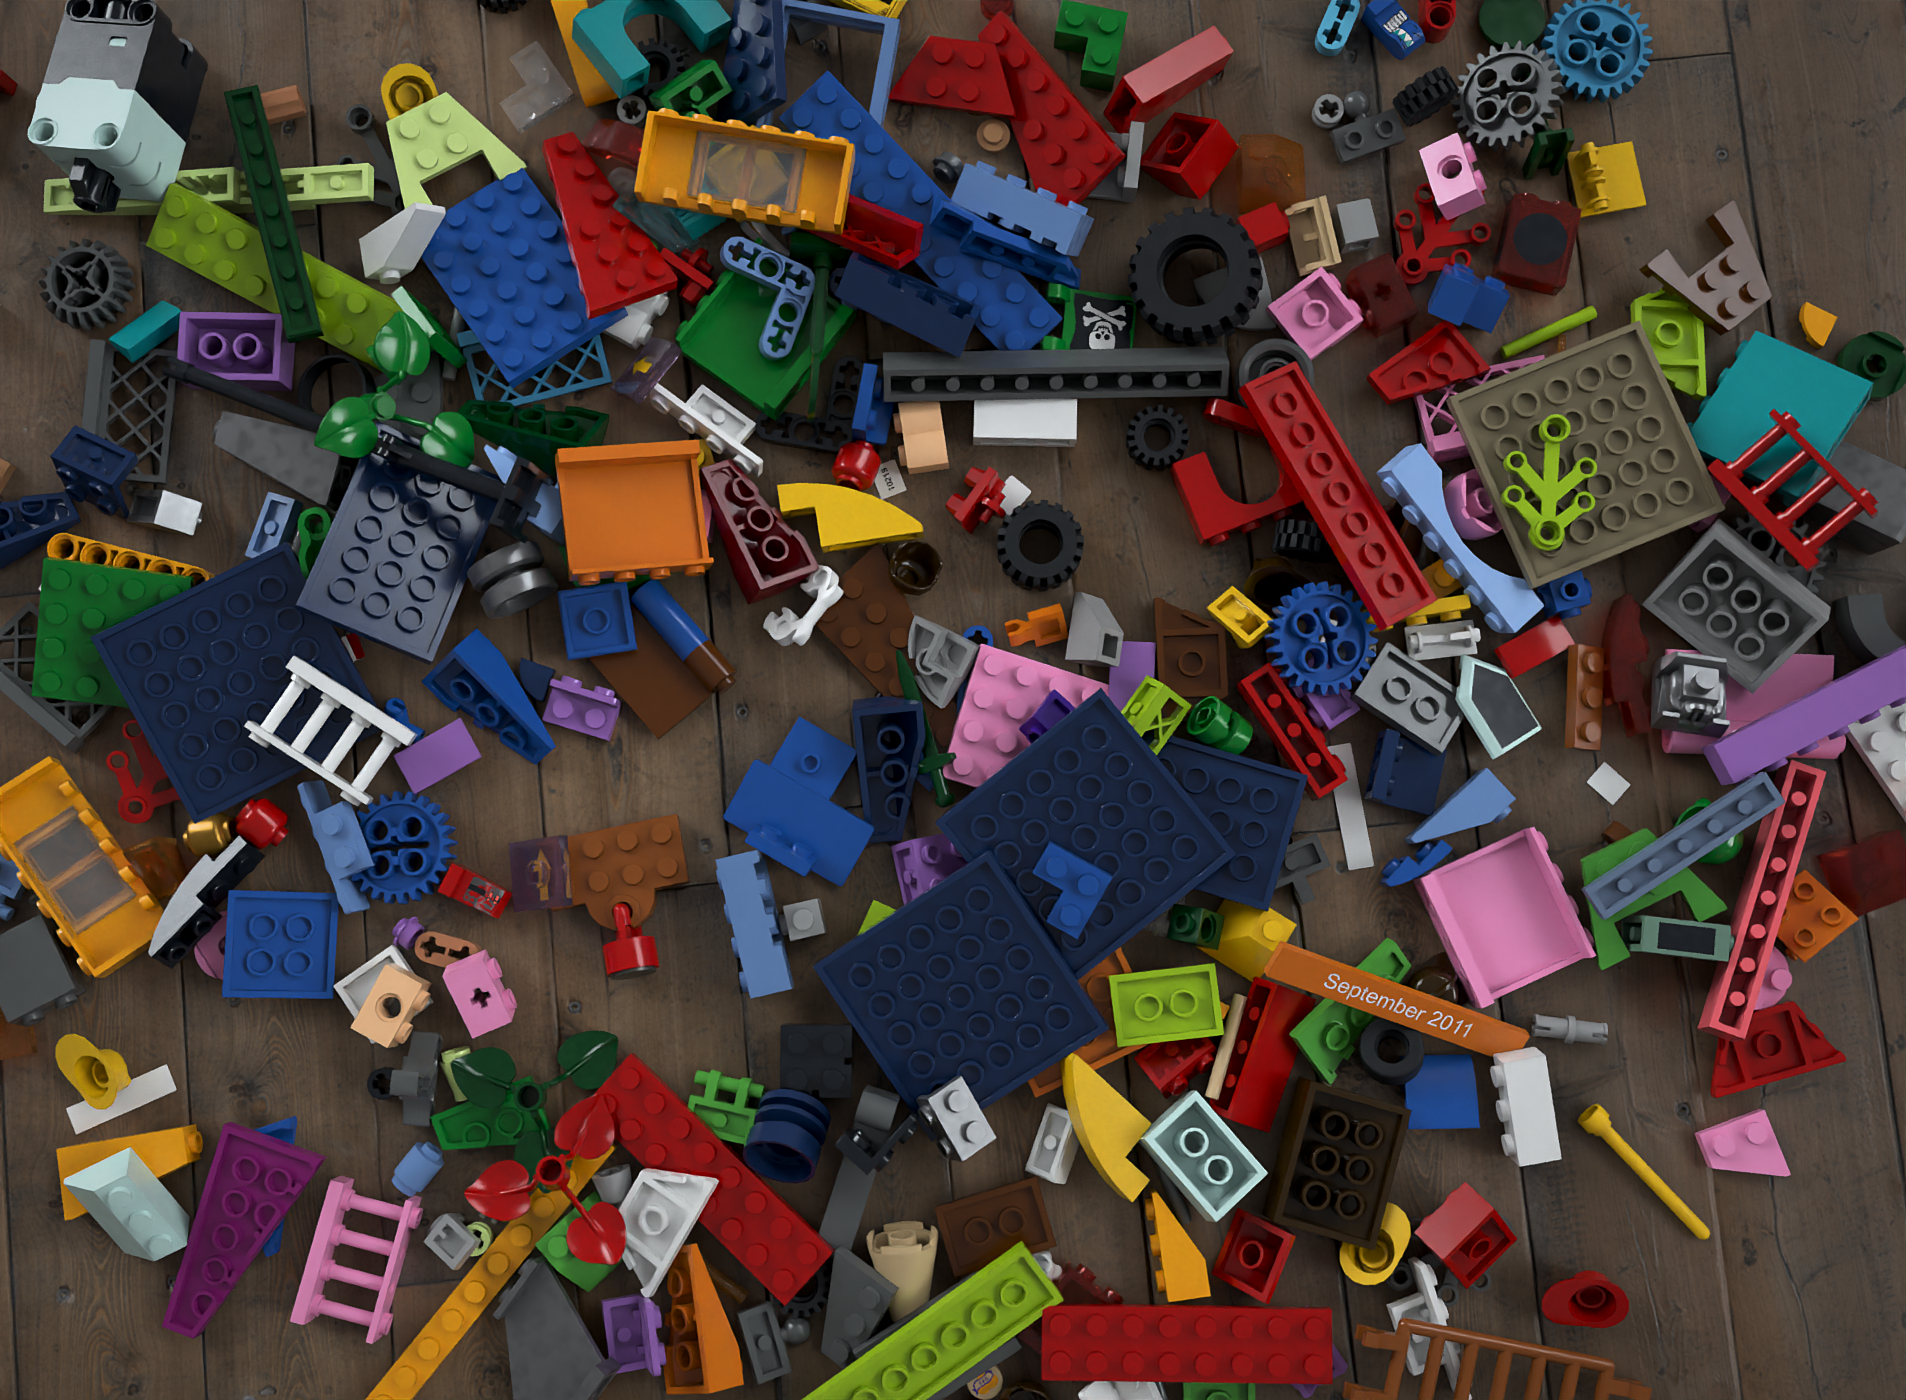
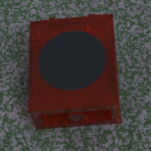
[1491,193,1582,296]

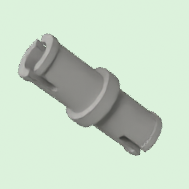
[1531,1014,1608,1046]

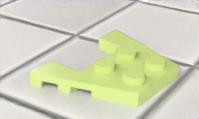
[386,92,527,209]

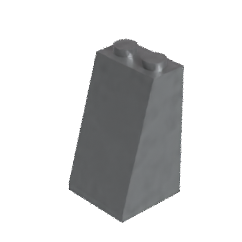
[213,411,361,515]
[1771,440,1906,555]

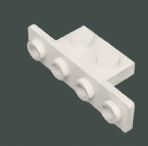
[649,381,763,477]
[1386,1257,1472,1400]

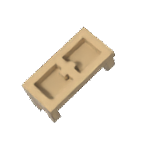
[1284,195,1342,277]

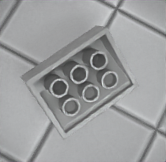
[1642,518,1831,694]

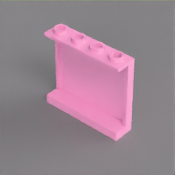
[1412,827,1596,1008]

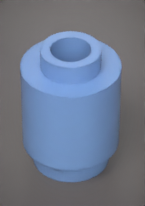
[391,1141,444,1196]

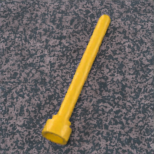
[1577,1103,1710,1240]

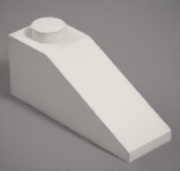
[359,202,446,284]

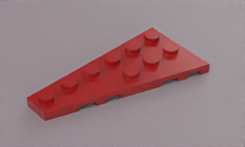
[978,10,1126,206]
[542,131,678,320]

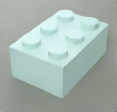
[1138,1091,1268,1222]

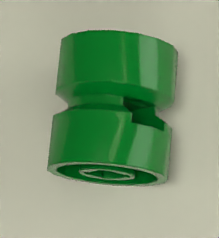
[1186,696,1253,755]

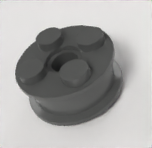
[1235,339,1314,409]

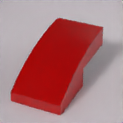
[1494,614,1575,679]

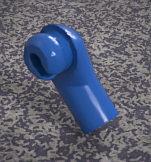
[384,698,426,744]

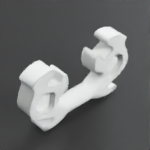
[763,565,844,646]

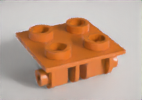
[1776,869,1859,963]

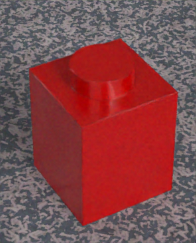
[1235,202,1290,254]

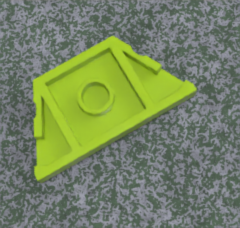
[1630,274,1707,401]

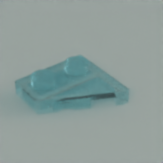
[613,194,700,253]

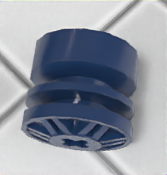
[743,1089,832,1184]

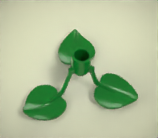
[314,311,474,468]

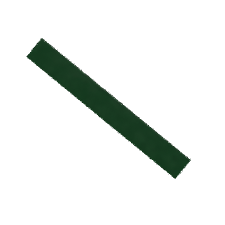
[224,85,324,344]

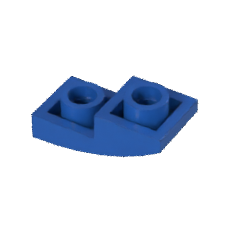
[1379,839,1452,887]

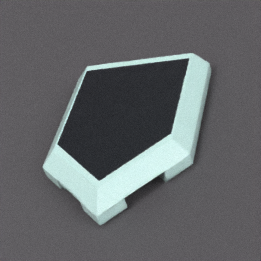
[1455,654,1542,760]

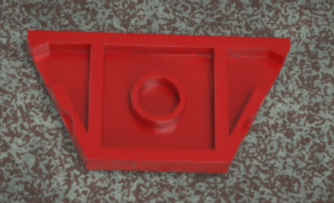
[888,35,1016,119]
[1710,1001,1847,1098]

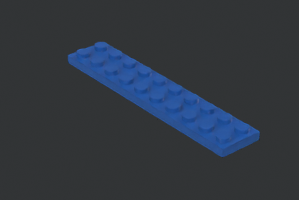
[779,70,1063,351]

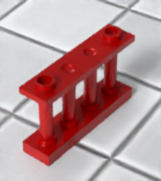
[1707,409,1879,573]

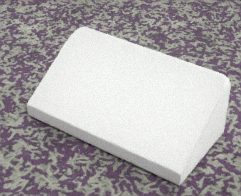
[1025,1103,1080,1184]

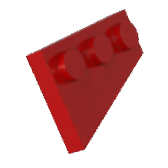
[1366,320,1491,405]

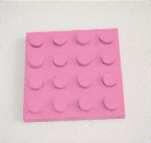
[943,644,1109,788]

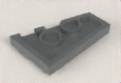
[821,1245,899,1369]

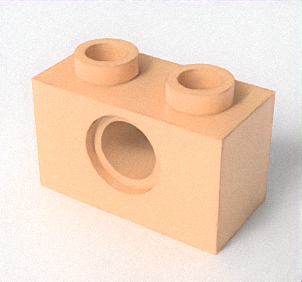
[350,964,432,1048]

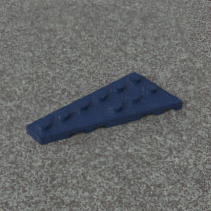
[716,0,787,125]

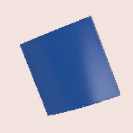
[1399,1054,1480,1129]

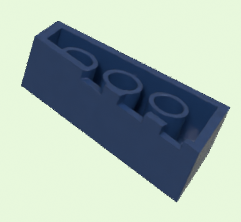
[835,251,980,358]

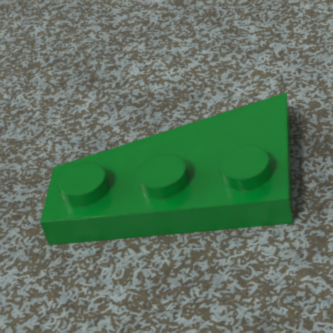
[430,1075,552,1150]

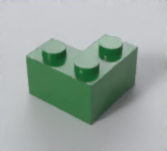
[1054,0,1128,92]
[648,60,732,148]

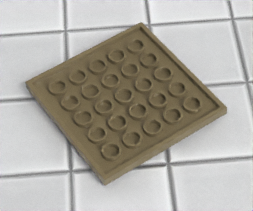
[1446,321,1726,590]

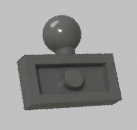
[1329,91,1406,165]
[735,1301,811,1385]

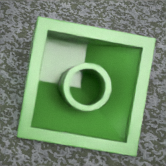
[535,1190,623,1293]

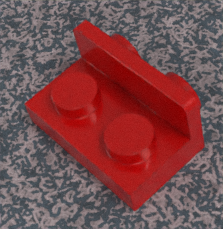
[1134,1037,1217,1099]

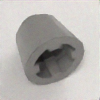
[591,1164,633,1208]

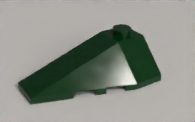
[457,399,609,476]

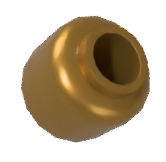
[183,811,240,859]

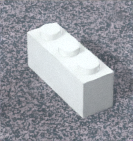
[973,399,1077,447]
[1490,1047,1562,1167]

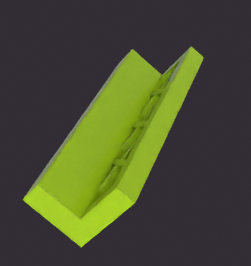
[1121,675,1192,756]

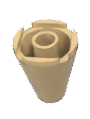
[866,1221,938,1322]

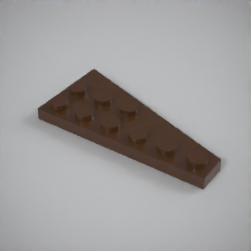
[804,542,958,754]

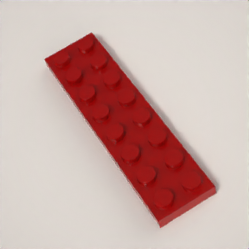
[1238,361,1437,631]
[593,1053,835,1306]
[1041,1303,1333,1384]

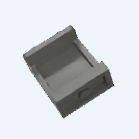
[0,914,86,1027]

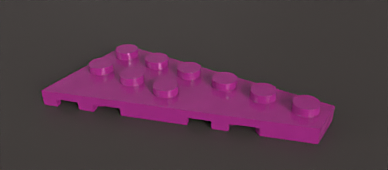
[162,1122,327,1339]

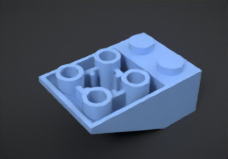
[484,444,565,546]

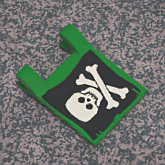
[1040,283,1136,350]

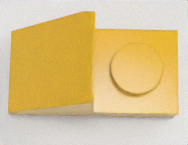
[1207,586,1273,649]

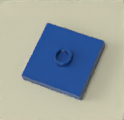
[557,582,638,660]
[770,716,857,800]

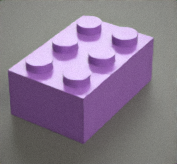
[177,312,295,391]

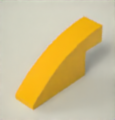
[777,483,924,553]
[1060,1053,1152,1203]

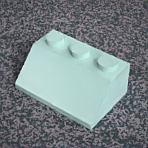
[64,1147,190,1261]

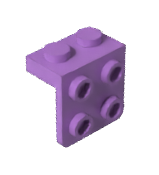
[601,1293,666,1377]

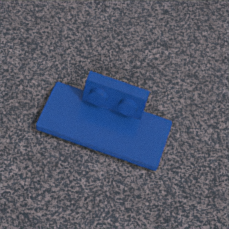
[723,759,875,887]

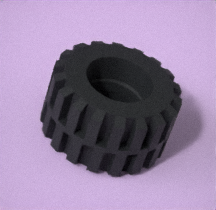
[997,500,1084,592]

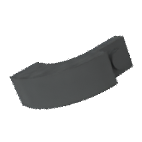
[1833,593,1906,664]

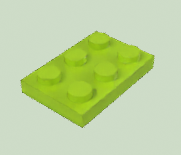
[1108,963,1224,1047]

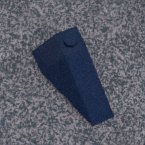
[0,492,81,570]
[852,696,926,843]

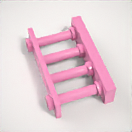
[290,1176,423,1344]

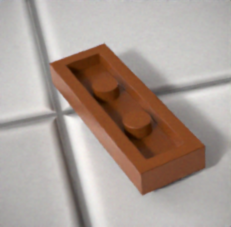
[1565,644,1605,751]

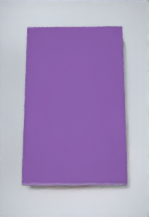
[1108,641,1156,711]
[393,718,482,795]

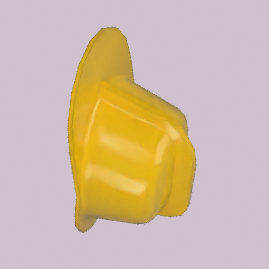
[381,63,439,120]
[55,1034,131,1110]
[1340,1202,1411,1285]

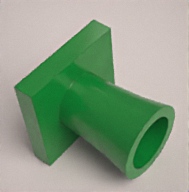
[366,285,468,386]

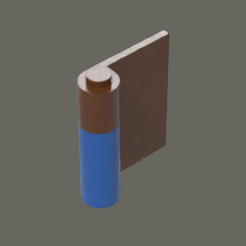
[587,579,737,740]

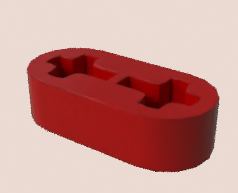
[1202,398,1264,437]

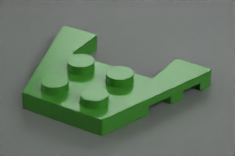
[1580,828,1728,970]

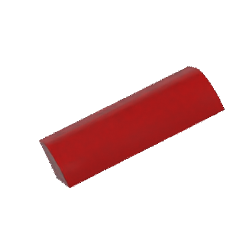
[1209,976,1316,1133]

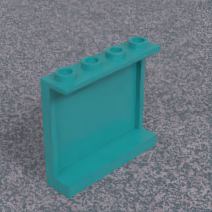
[1687,330,1873,507]

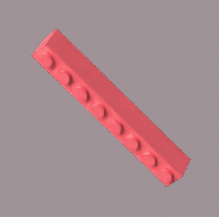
[1697,760,1826,1042]

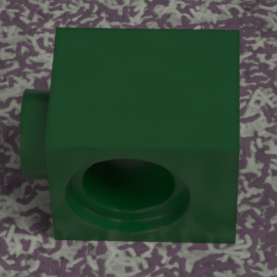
[1167,904,1225,950]

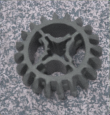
[38,238,136,331]

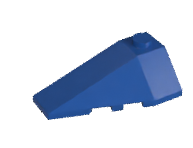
[421,628,556,765]

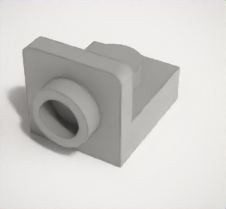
[423,1213,482,1270]

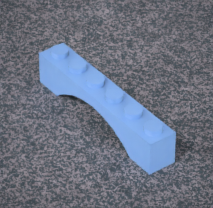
[1376,443,1544,633]

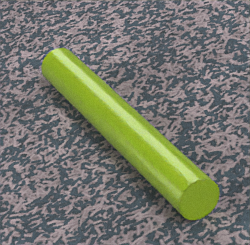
[1499,305,1597,360]

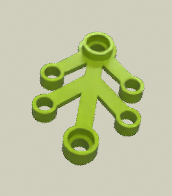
[1501,414,1597,551]

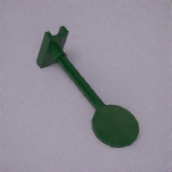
[1478,0,1575,180]
[789,232,854,422]

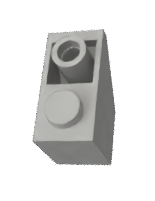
[1065,592,1124,667]

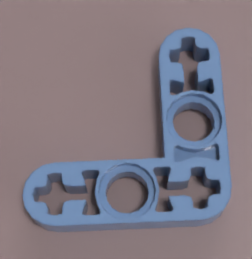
[720,236,815,361]

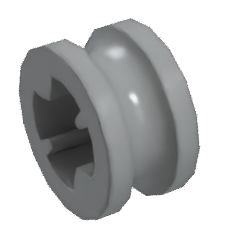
[1311,94,1344,129]
[617,95,648,130]

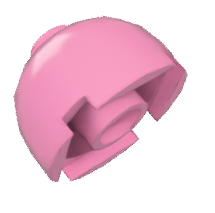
[1443,469,1503,541]

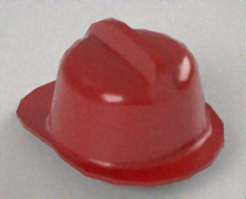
[1541,1270,1629,1328]

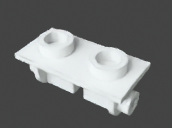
[1404,620,1481,661]

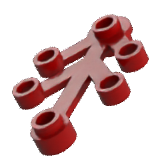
[1394,183,1491,285]
[106,719,182,824]

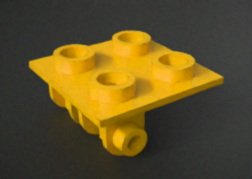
[1566,141,1647,218]

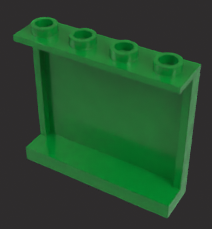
[675,237,857,421]

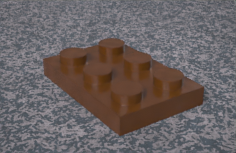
[934,1175,1057,1277]

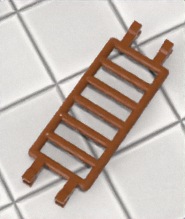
[1342,1318,1652,1400]

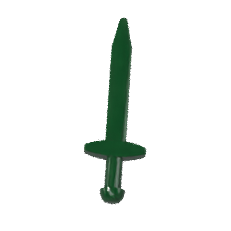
[896,650,957,808]

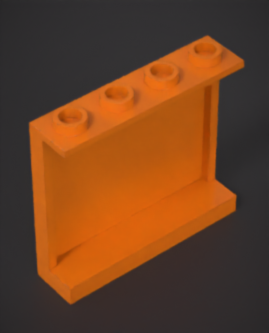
[555,439,714,585]

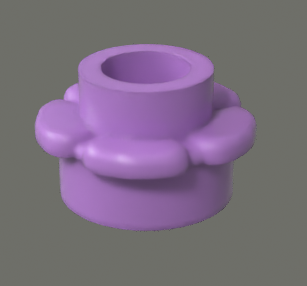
[392,917,425,950]

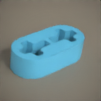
[1315,0,1360,57]

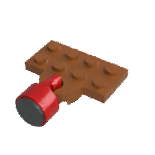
[540,814,691,980]

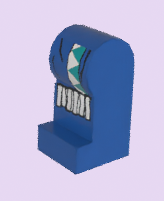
[1361,0,1425,60]

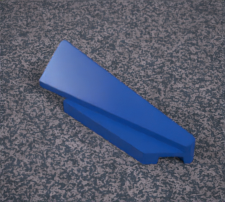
[929,194,1082,290]

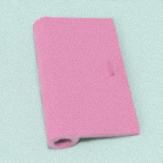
[1662,649,1846,759]

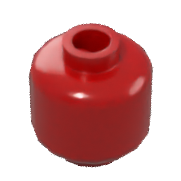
[831,440,881,492]
[234,798,289,849]

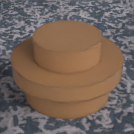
[977,119,1010,153]

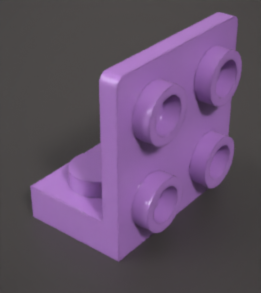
[891,833,968,905]

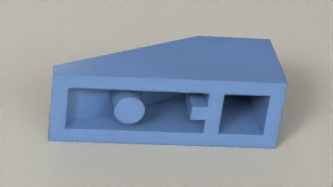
[1403,768,1516,844]

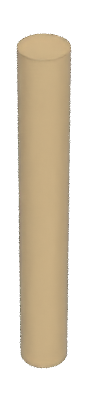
[1205,993,1248,1100]

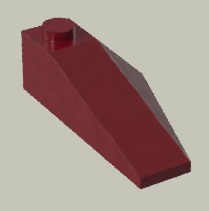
[699,459,820,605]

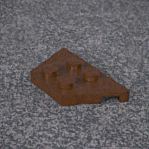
[1153,598,1229,722]

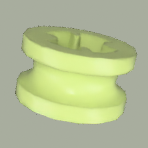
[466,1221,494,1256]

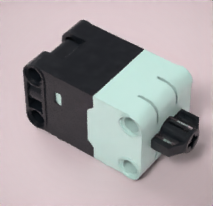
[27,0,208,213]

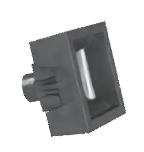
[1651,651,1730,738]

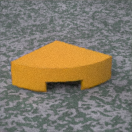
[1799,302,1837,350]

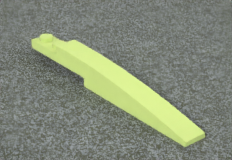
[44,163,374,215]

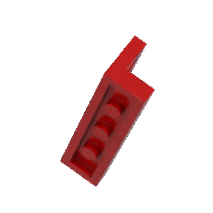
[800,194,924,270]

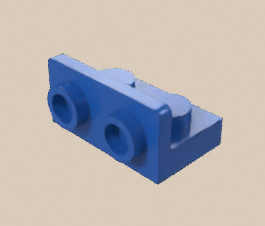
[852,363,894,446]

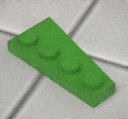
[1289,938,1411,1085]

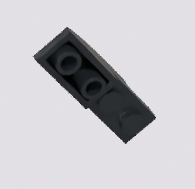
[148,836,265,969]

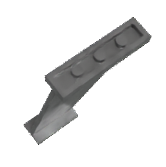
[493,1255,621,1400]

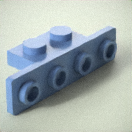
[297,780,374,914]

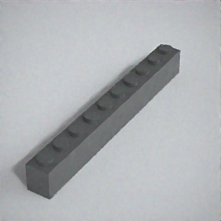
[883,347,1230,402]

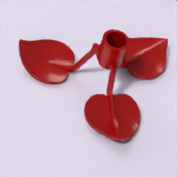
[464,1094,627,1265]

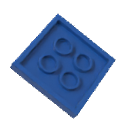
[222,890,339,999]

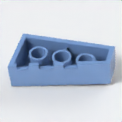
[951,160,1094,257]
[715,850,795,999]

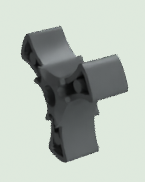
[390,1031,443,1127]

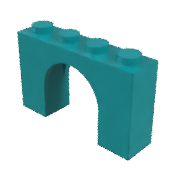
[572,0,732,99]

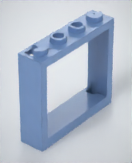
[753,0,901,134]

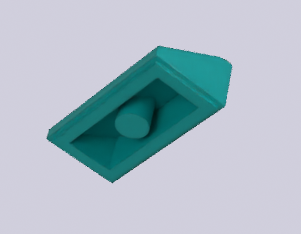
[108,300,182,363]

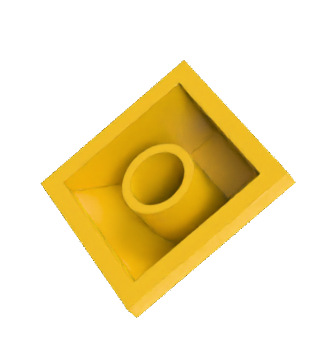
[1197,899,1297,982]

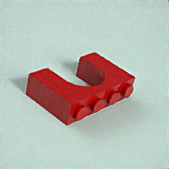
[1170,435,1308,547]

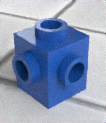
[1537,570,1592,620]

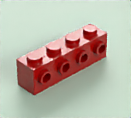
[1235,662,1348,801]

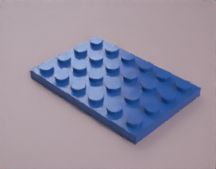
[421,168,628,388]

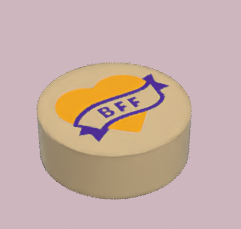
[967,1365,1003,1400]

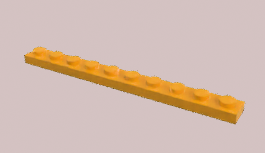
[365,1143,617,1400]

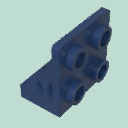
[50,425,138,519]
[1363,729,1447,815]

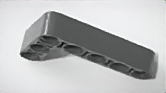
[819,1084,900,1259]

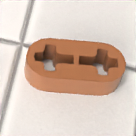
[414,931,482,968]

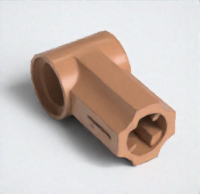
[261,85,306,127]

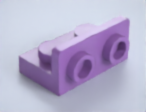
[542,676,623,741]

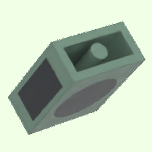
[1621,915,1734,962]

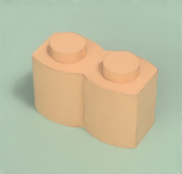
[893,401,949,475]

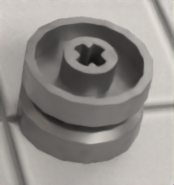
[467,541,558,619]

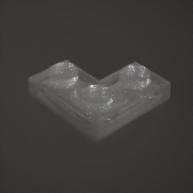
[499,40,576,134]

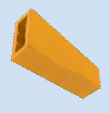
[56,1124,203,1221]

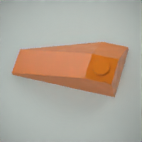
[663,1243,744,1395]

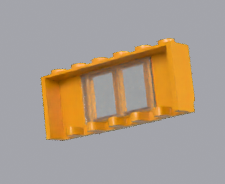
[634,108,856,235]
[0,756,164,978]

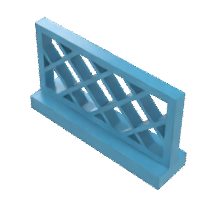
[457,330,613,407]

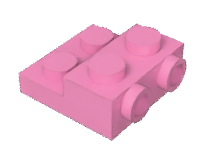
[1266,266,1364,360]

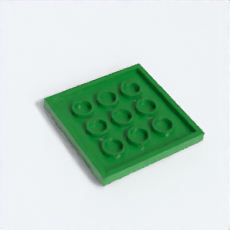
[32,557,194,708]

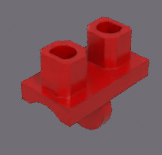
[660,247,715,308]
[945,467,1006,534]

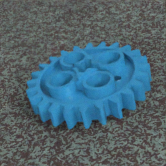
[1540,0,1653,103]

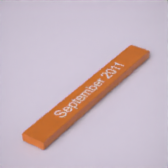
[1264,941,1530,1057]

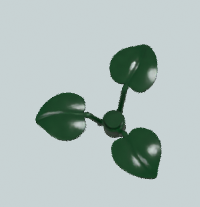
[451,1031,619,1194]

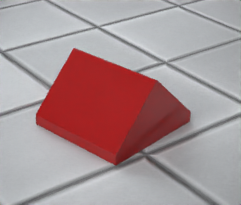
[1211,1208,1296,1304]

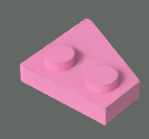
[1694,1109,1791,1177]

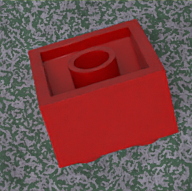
[1140,112,1239,200]
[1414,1182,1517,1289]

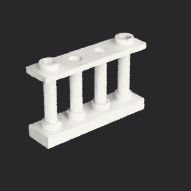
[244,656,418,806]

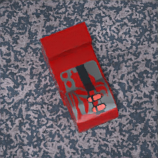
[438,863,513,919]

